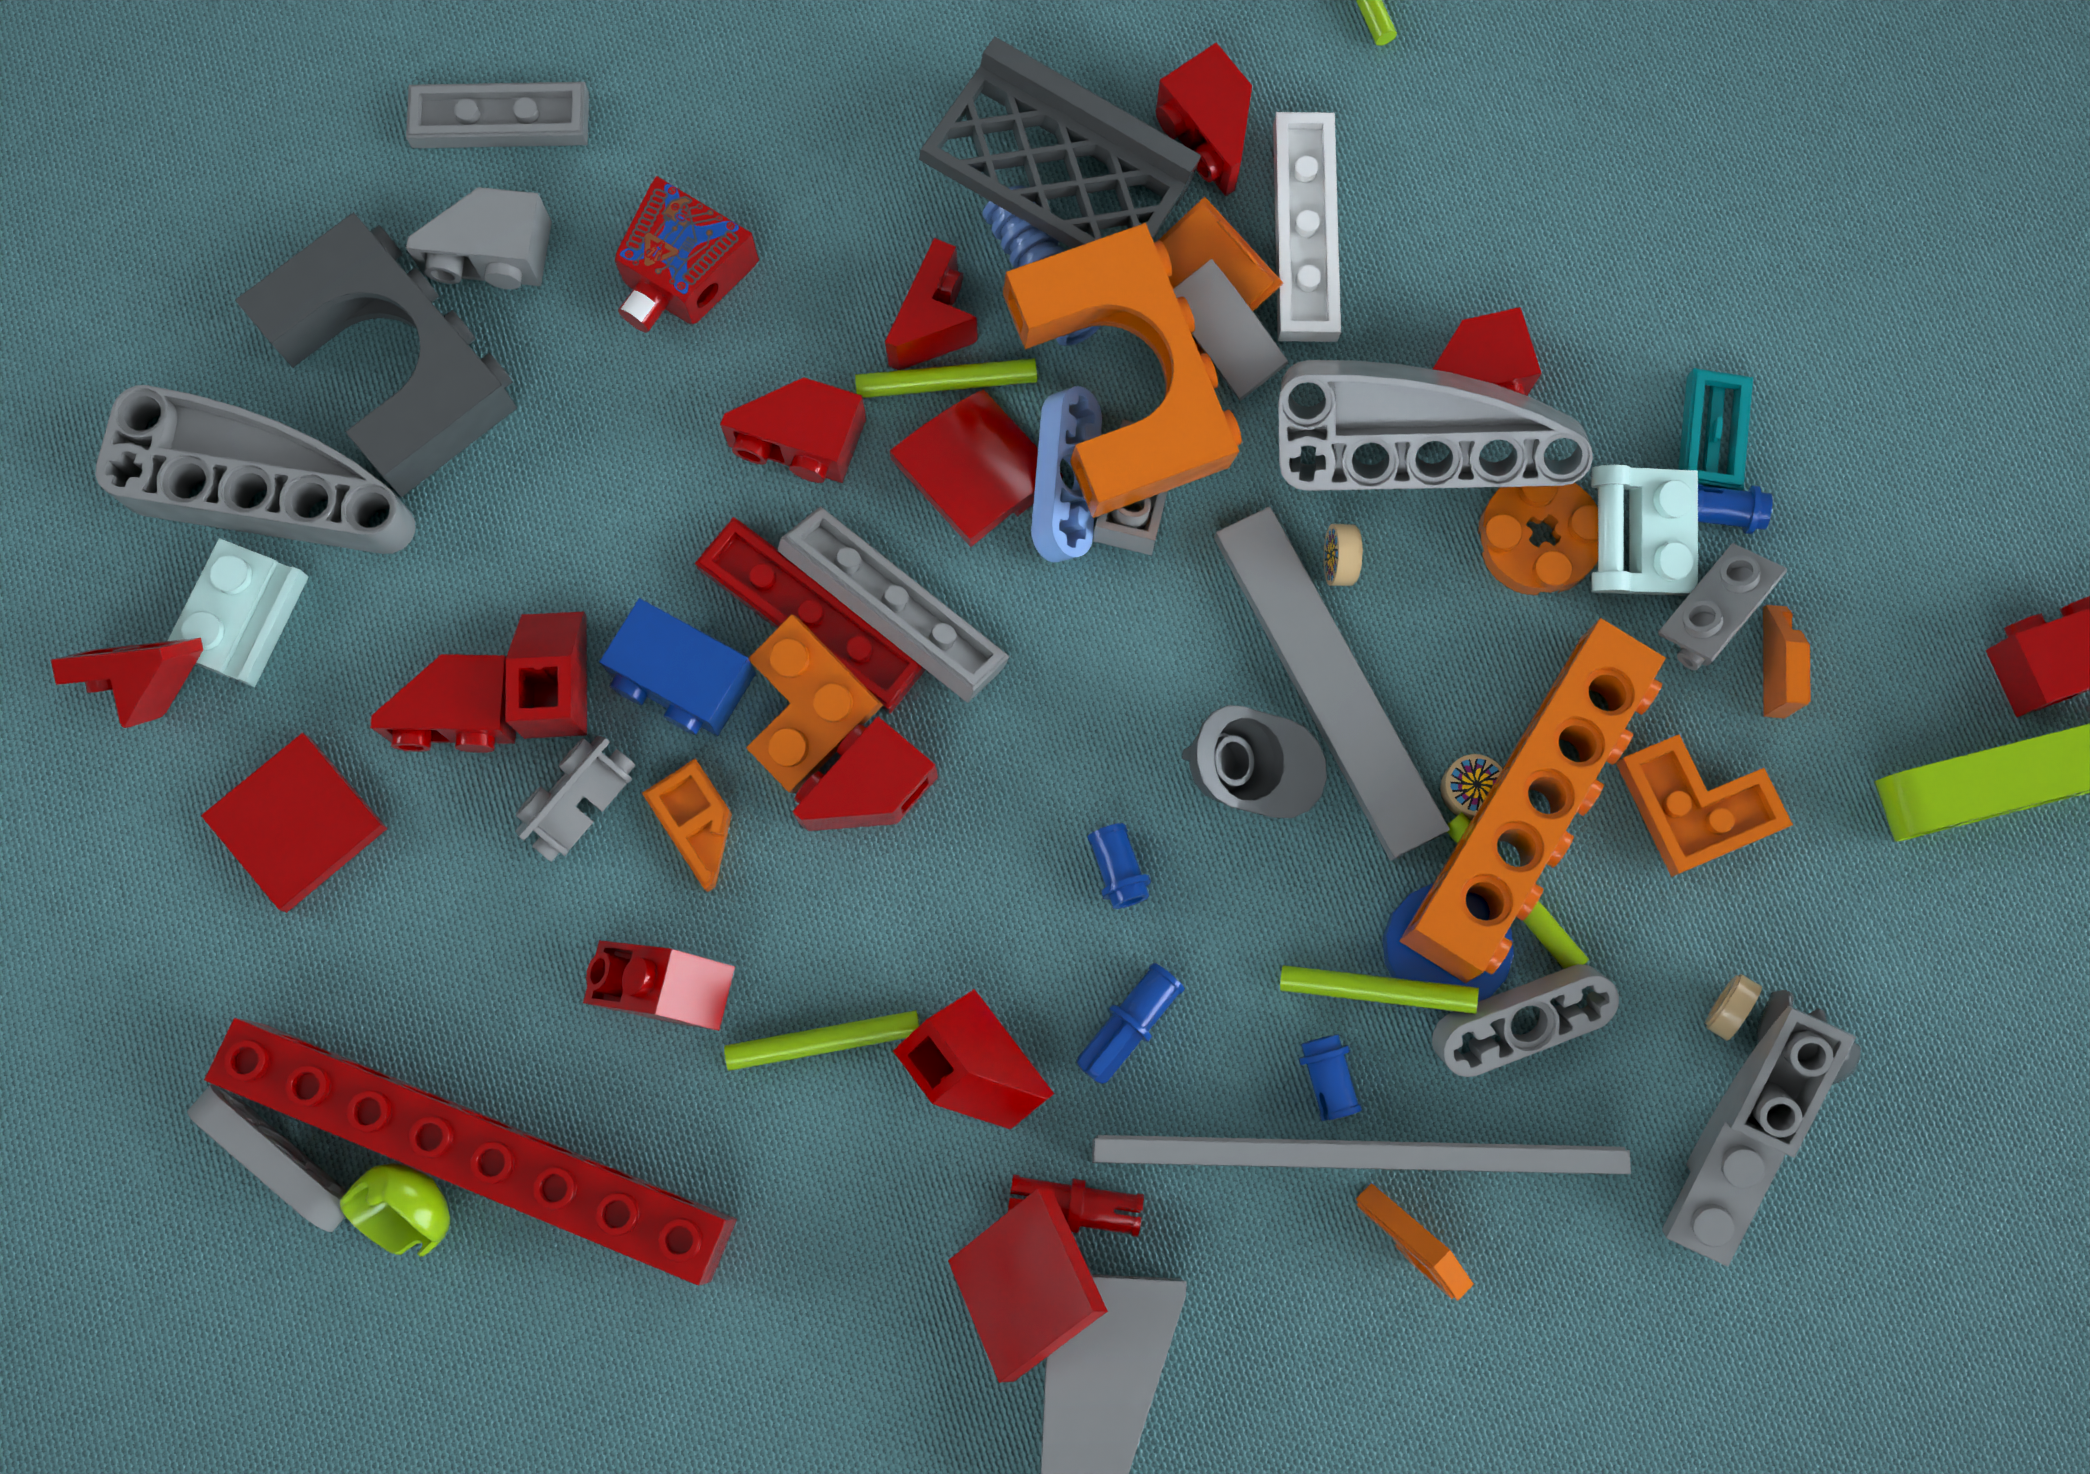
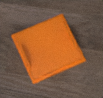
[1157,197,1284,354]

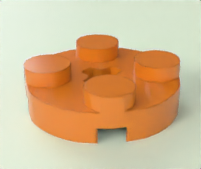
[1478,483,1598,595]

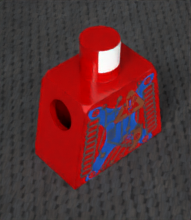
[615,176,759,333]

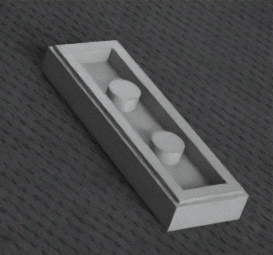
[406,82,589,148]

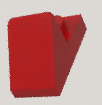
[885,238,978,370]
[51,638,203,728]

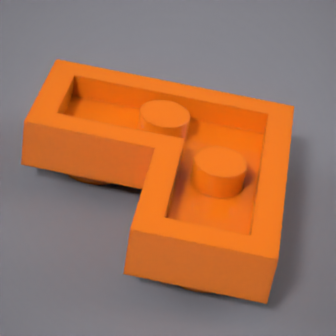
[746,614,883,793]
[1616,734,1793,877]

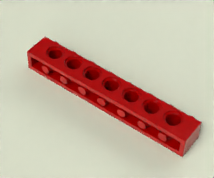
[204,1017,737,1286]

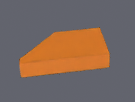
[1763,605,1811,718]
[642,758,732,893]
[1356,1183,1474,1301]

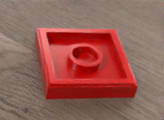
[201,732,388,913]
[948,1189,1108,1383]

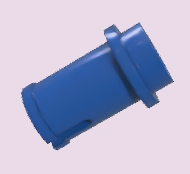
[1698,484,1773,534]
[1087,823,1151,909]
[1298,1034,1362,1121]

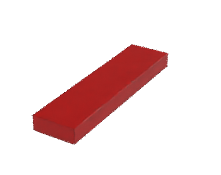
[695,517,926,714]

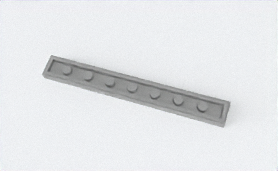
[1092,1135,1631,1175]

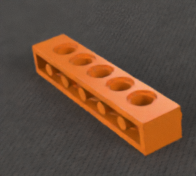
[1399,618,1666,984]

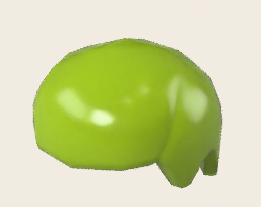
[340,1163,450,1257]

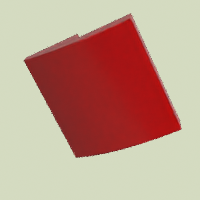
[889,389,1063,547]

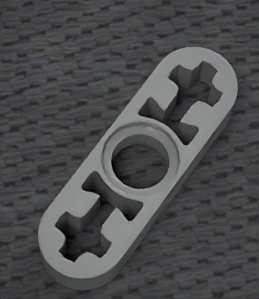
[1432,964,1619,1077]
[187,1084,347,1232]

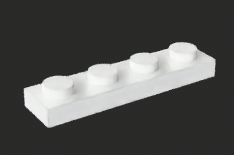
[1273,112,1341,342]

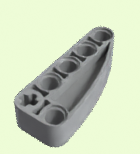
[1278,360,1593,491]
[95,385,415,554]

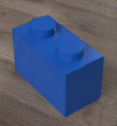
[599,598,756,736]

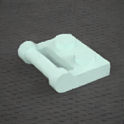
[1592,465,1698,596]

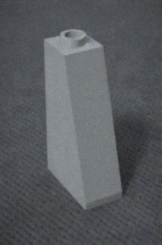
[1040,1274,1187,1474]

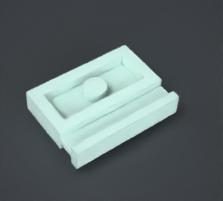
[168,538,309,688]

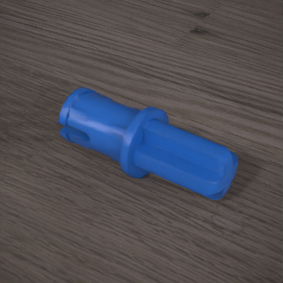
[1076,963,1185,1084]

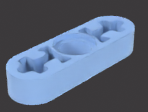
[1031,386,1102,562]

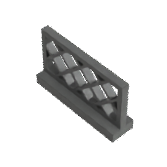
[919,36,1201,248]

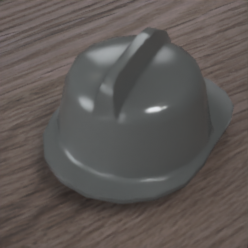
[1181,705,1327,818]

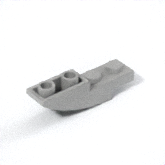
[1662,1006,1856,1267]

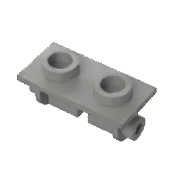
[1658,543,1787,670]
[515,735,636,862]

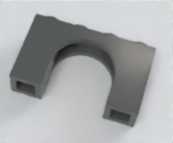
[235,212,517,497]

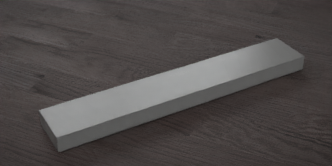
[1214,506,1450,861]

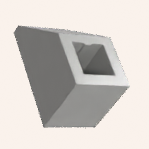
[406,187,552,289]

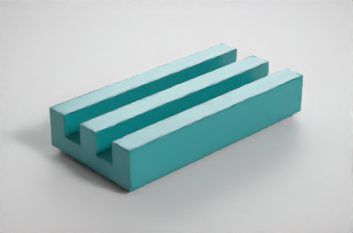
[1678,368,1753,490]

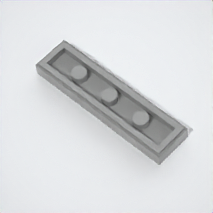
[777,506,1010,703]

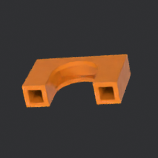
[1003,223,1242,518]

